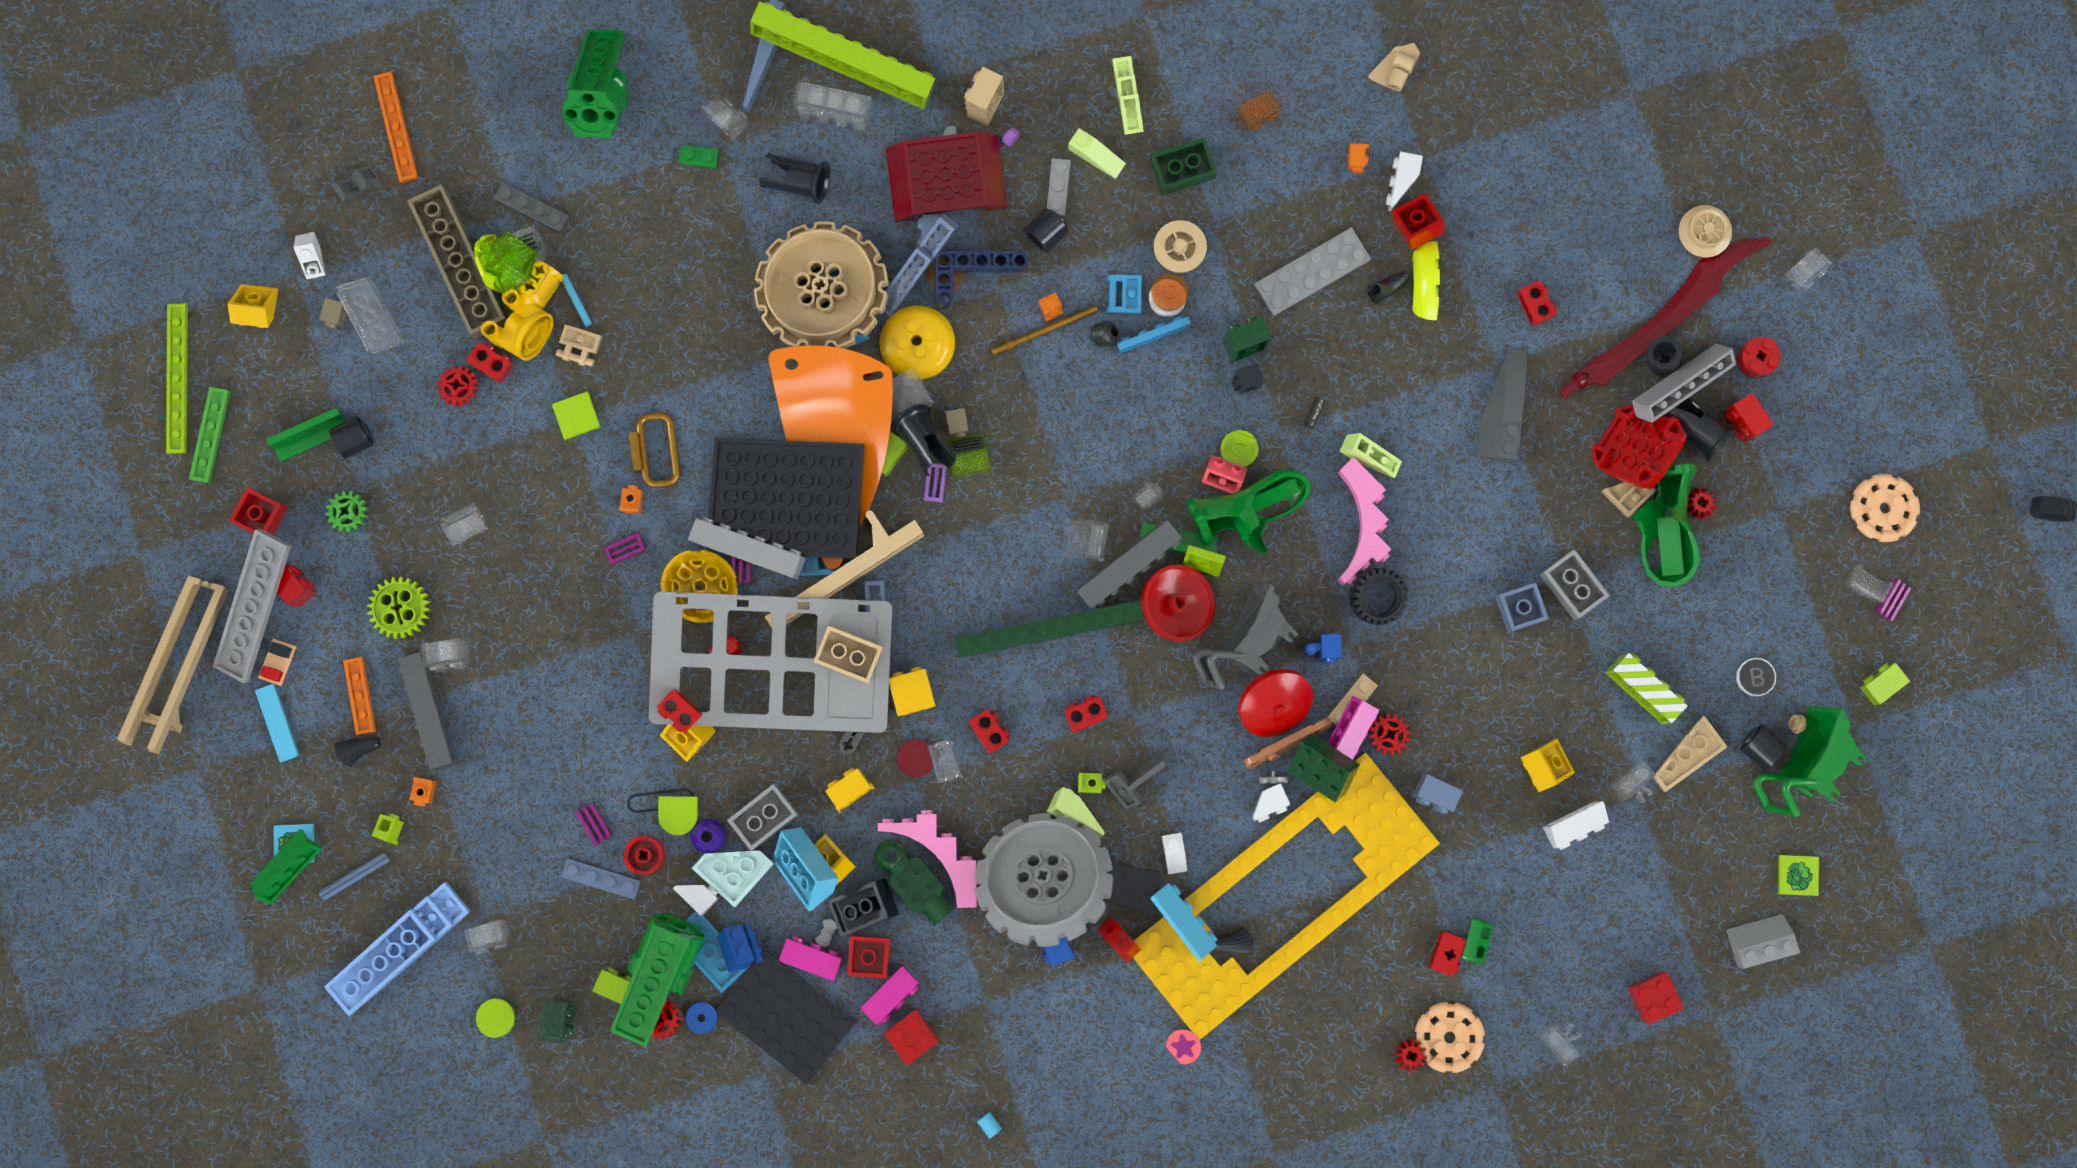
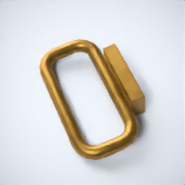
[629,412,680,488]

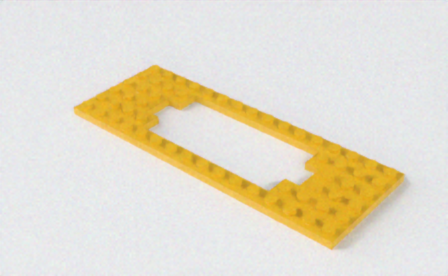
[1134,753,1440,1040]

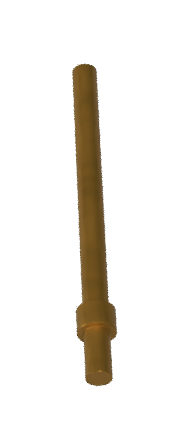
[991,305,1098,355]

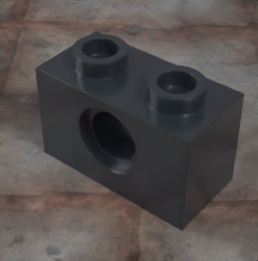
[1231,363,1264,395]

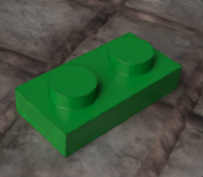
[679,145,719,169]

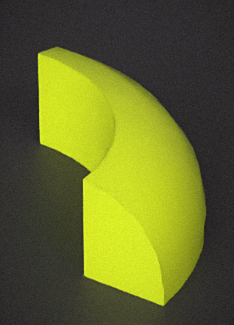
[1412,241,1440,320]

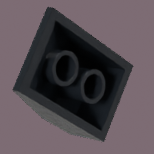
[828,878,899,937]

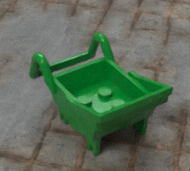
[1753,706,1867,817]

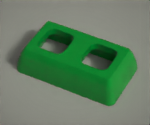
[1462,917,1493,964]

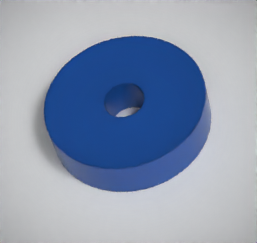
[686,1002,718,1034]

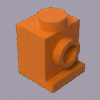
[1348,143,1369,174]
[1038,292,1064,322]
[619,485,644,514]
[409,777,437,807]

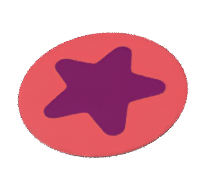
[1166,1030,1201,1064]

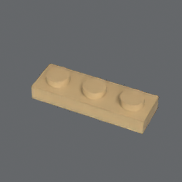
[1327,674,1378,726]

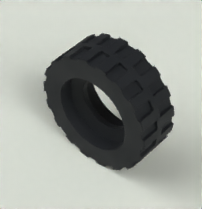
[2030,496,2077,522]

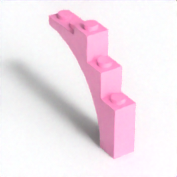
[1338,457,1391,585]
[878,810,977,908]

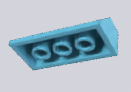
[772,827,838,911]
[1150,883,1217,961]

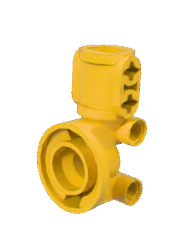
[481,259,564,361]

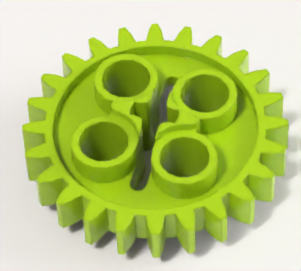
[367,577,431,639]

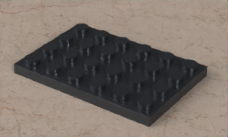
[715,949,856,1085]

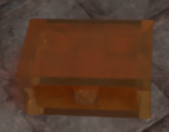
[1236,90,1282,132]

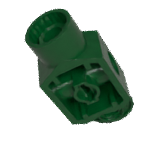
[875,839,955,926]

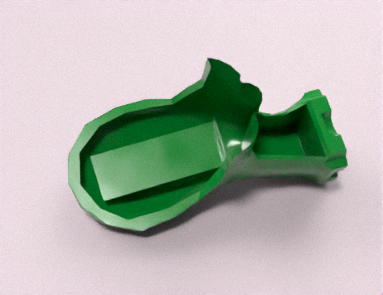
[1631,464,1701,588]
[1186,468,1311,553]

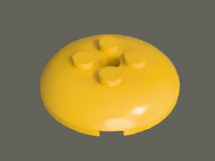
[879,305,955,380]
[661,550,738,623]

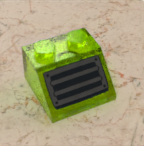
[947,434,991,478]

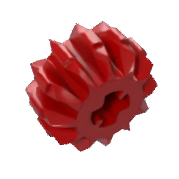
[1687,487,1717,520]
[1393,1038,1427,1072]

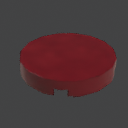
[897,739,936,778]

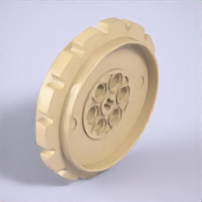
[754,222,889,349]

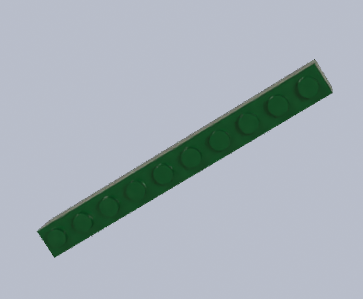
[955,600,1146,658]

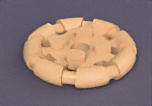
[1850,474,1920,542]
[1414,1002,1485,1073]

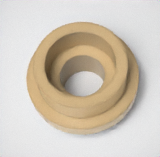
[1788,715,1807,734]

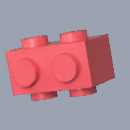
[1202,455,1248,494]

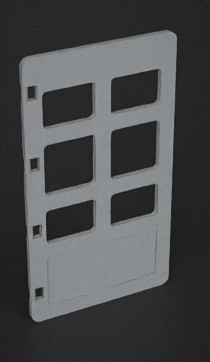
[649,591,892,733]

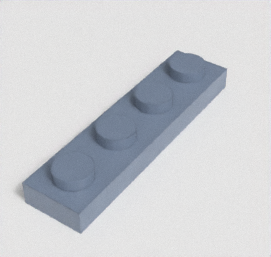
[561,858,641,900]

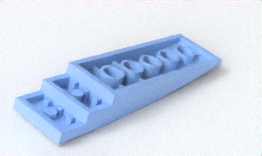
[324,882,471,1016]

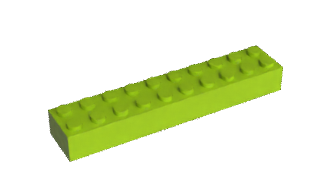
[750,1,935,109]

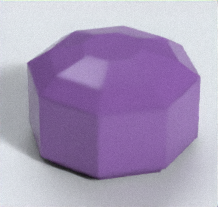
[1002,127,1020,147]

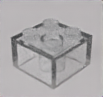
[421,638,471,672]

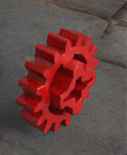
[437,365,479,407]
[1368,714,1411,756]
[652,997,683,1040]

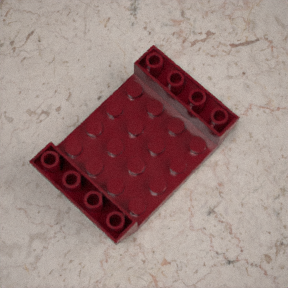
[886,131,1007,223]

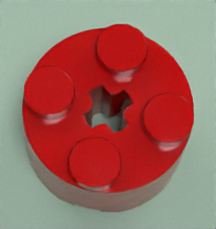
[1736,337,1781,379]
[624,836,666,875]

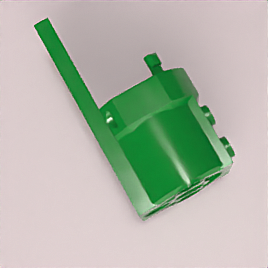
[562,29,629,139]
[610,912,705,1047]

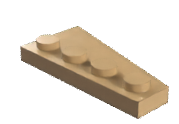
[1652,716,1727,792]

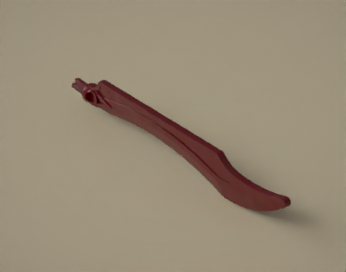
[1558,238,1771,400]

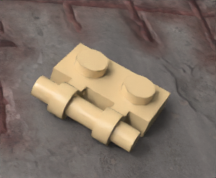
[556,325,602,367]

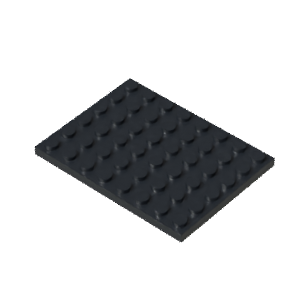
[706,438,865,559]

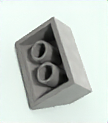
[1726,914,1800,969]

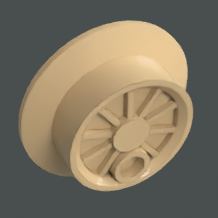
[1679,205,1732,258]
[1154,220,1207,273]

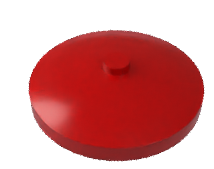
[1141,565,1215,642]
[1238,669,1313,737]

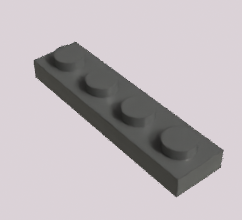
[493,182,569,233]

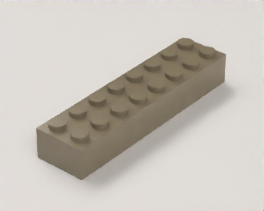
[407,184,508,339]

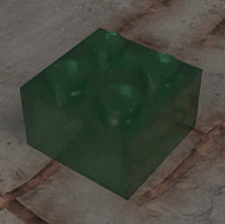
[539,998,577,1043]

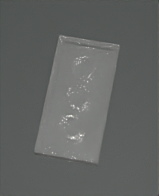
[335,276,405,355]

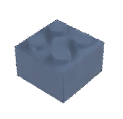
[1495,583,1549,633]
[1412,774,1463,814]

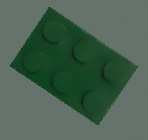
[1150,138,1217,196]
[1223,316,1271,363]
[1288,733,1360,803]

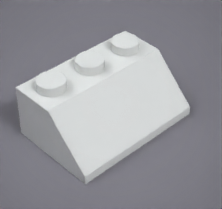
[1543,801,1609,850]

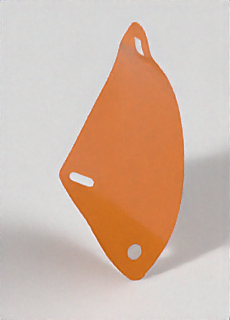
[769,345,893,569]

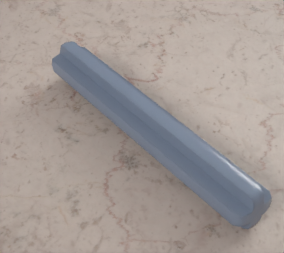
[319,853,390,900]

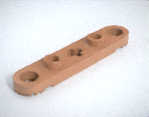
[1244,718,1333,769]

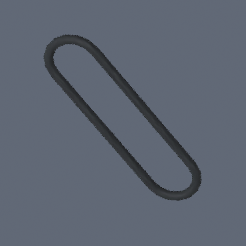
[627,788,694,813]

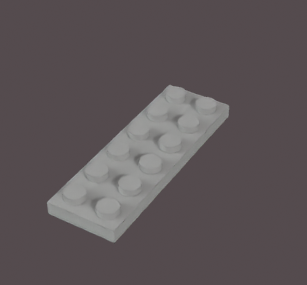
[1254,227,1371,317]

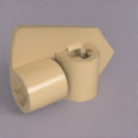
[1368,43,1420,92]

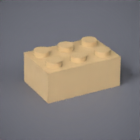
[964,67,1004,126]
[814,624,883,683]

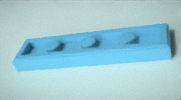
[255,684,300,763]

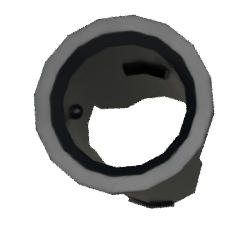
[759,153,831,204]
[1665,398,1736,463]
[891,404,956,477]

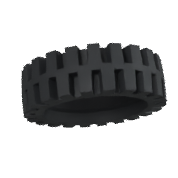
[1349,567,1408,625]

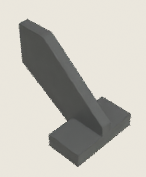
[1103,748,1173,810]

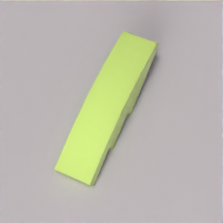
[1112,56,1144,135]

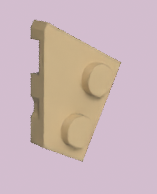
[1601,482,1656,518]

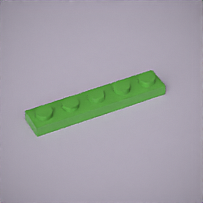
[189,387,231,484]

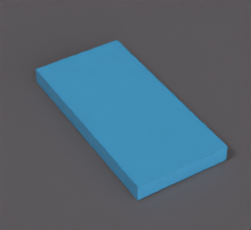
[686,911,750,993]

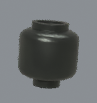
[1090,321,1119,347]

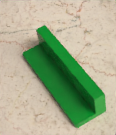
[266,408,346,462]
[1140,523,1218,554]
[250,829,322,905]

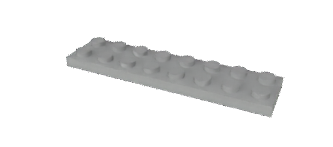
[213,528,292,683]

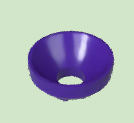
[691,819,726,854]

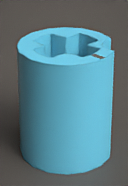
[977,1112,1002,1139]

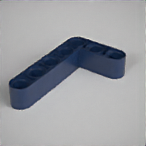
[935,251,1028,309]

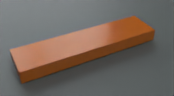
[343,656,376,736]

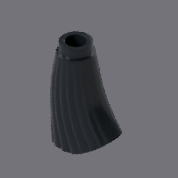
[1367,271,1409,304]
[334,736,381,767]
[1213,927,1253,955]

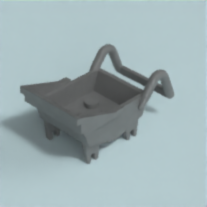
[1193,584,1298,690]

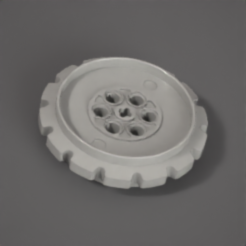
[975,813,1113,947]

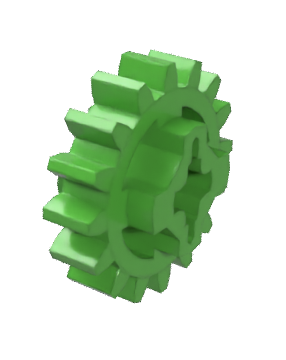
[325,491,369,533]

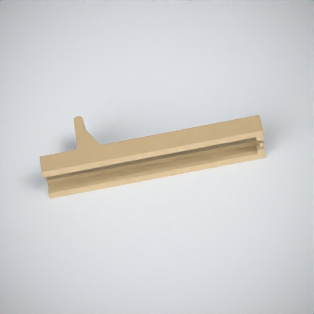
[765,511,924,628]
[117,576,228,754]

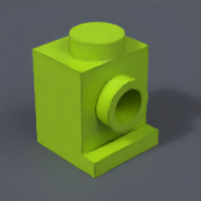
[1078,773,1106,793]
[372,813,404,845]

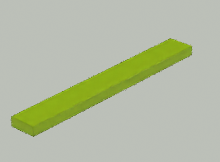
[166,303,188,454]

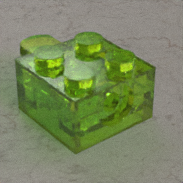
[485,231,537,293]

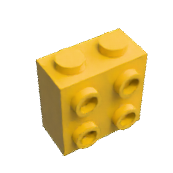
[889,666,936,717]

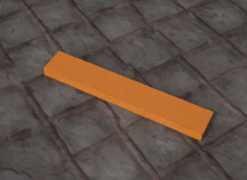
[373,71,419,183]

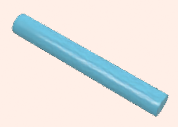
[562,274,592,327]

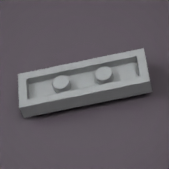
[1047,158,1071,217]

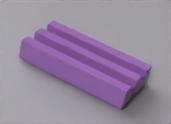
[924,463,947,503]

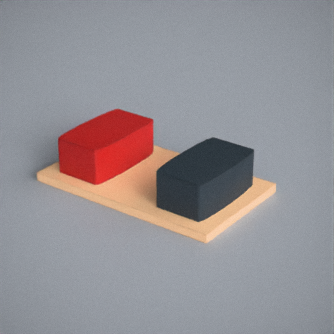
[258,638,296,686]

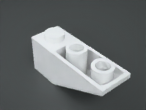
[1386,152,1423,211]

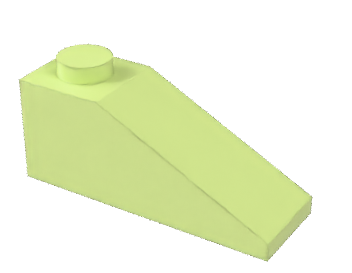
[1068,128,1126,179]
[1340,433,1402,478]
[1047,787,1105,838]

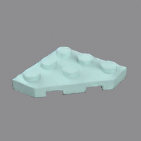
[692,851,775,907]

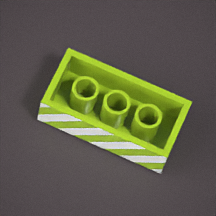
[1605,653,1687,725]

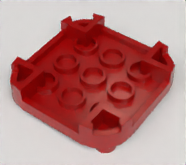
[1591,404,1687,489]

